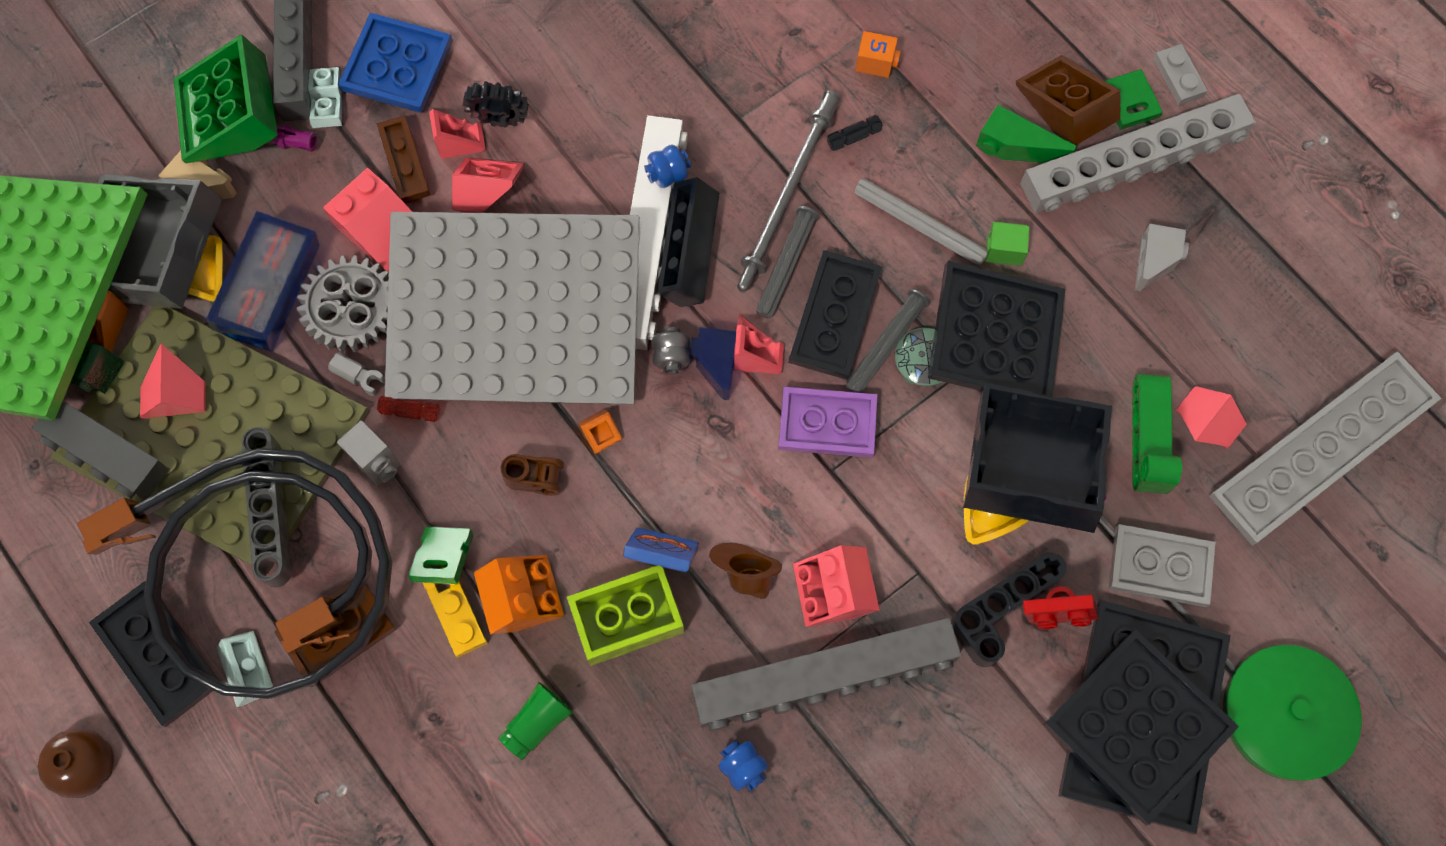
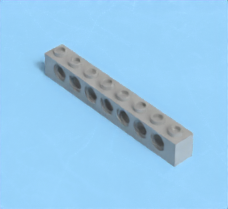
[1020,93,1256,214]

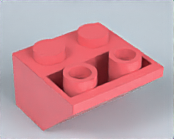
[793,545,880,627]

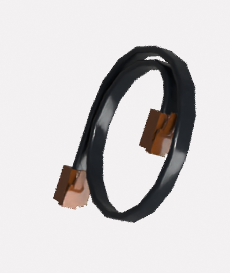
[76,448,393,699]

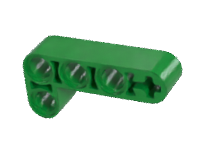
[1132,374,1182,494]

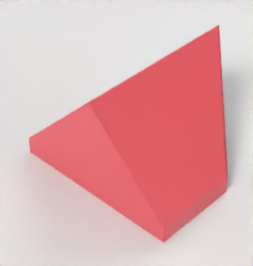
[429,108,486,159]
[734,314,784,374]
[140,343,206,419]
[1175,386,1247,449]

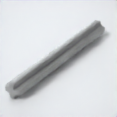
[855,178,988,265]

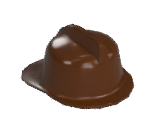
[709,543,782,599]

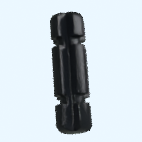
[827,115,883,151]

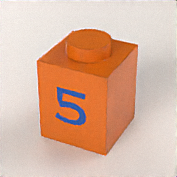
[855,31,901,78]

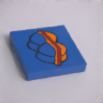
[623,527,699,572]

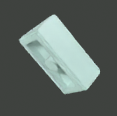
[217,631,273,707]

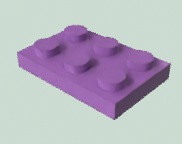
[778,387,877,458]

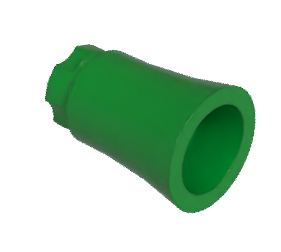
[498,682,573,760]

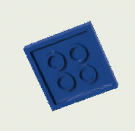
[338,13,453,113]

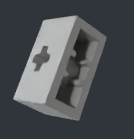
[337,420,401,486]

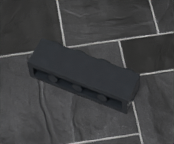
[657,177,720,307]

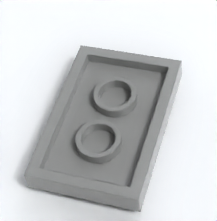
[1109,524,1216,607]

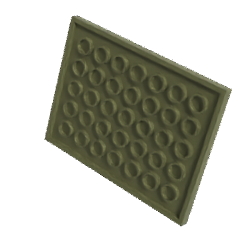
[50,306,370,574]

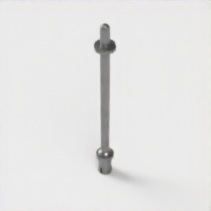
[737,90,841,292]

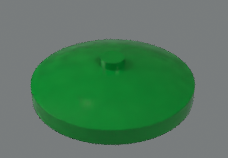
[1223,645,1362,781]

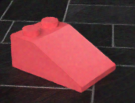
[323,168,412,273]

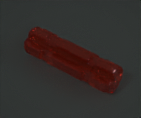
[377,396,440,422]

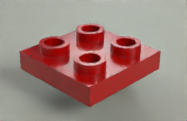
[1023,586,1099,629]

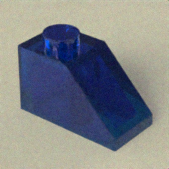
[690,327,736,400]

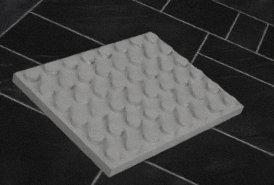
[385,212,640,405]

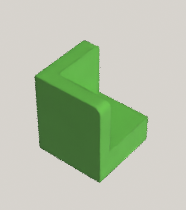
[986,221,1029,266]

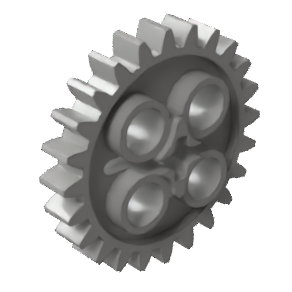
[297,255,389,353]

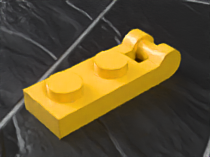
[423,567,488,658]

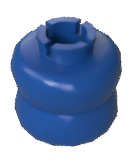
[644,144,691,188]
[718,740,768,792]

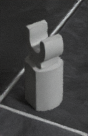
[328,352,385,396]

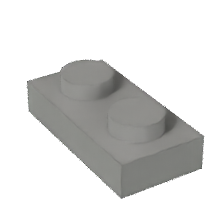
[1153,44,1208,106]

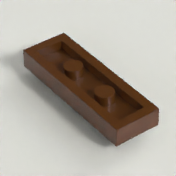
[377,115,431,203]

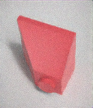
[452,158,524,213]

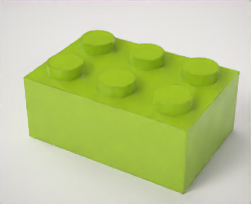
[567,566,684,666]

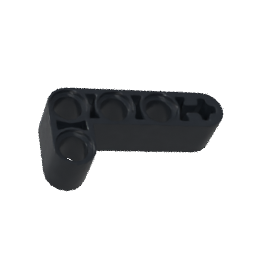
[951,553,1066,667]

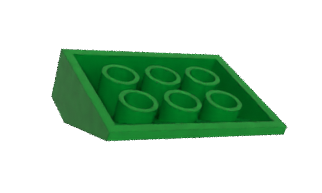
[173,34,278,164]

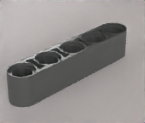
[242,427,292,587]

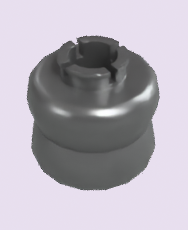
[651,327,691,374]

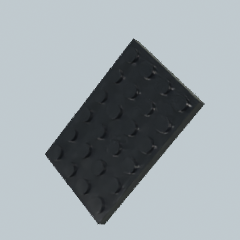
[1058,600,1231,834]

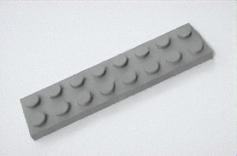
[1209,351,1442,546]

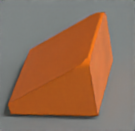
[578,409,622,454]

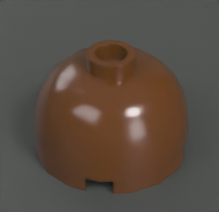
[37,729,114,798]

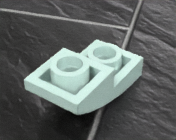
[308,67,342,128]

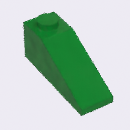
[976,105,1076,163]

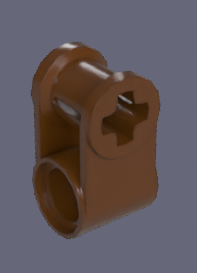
[500,454,564,496]

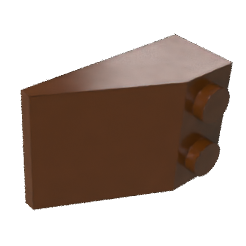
[1016,55,1120,145]

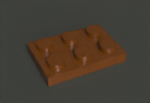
[274,580,396,688]

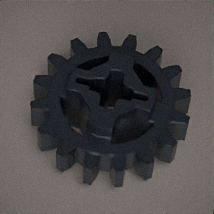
[462,81,529,128]

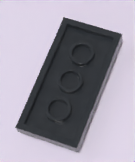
[788,250,882,380]
[89,581,218,727]

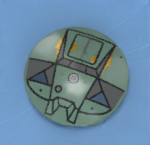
[895,328,942,386]

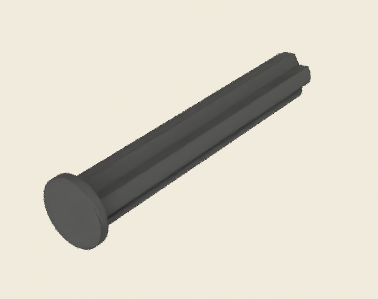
[756,206,819,319]
[846,289,930,393]

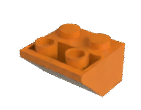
[474,555,564,635]

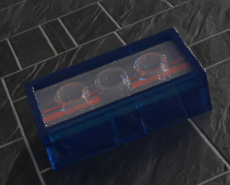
[206,211,320,352]

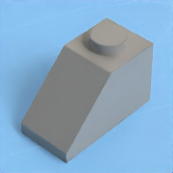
[1135,224,1189,292]

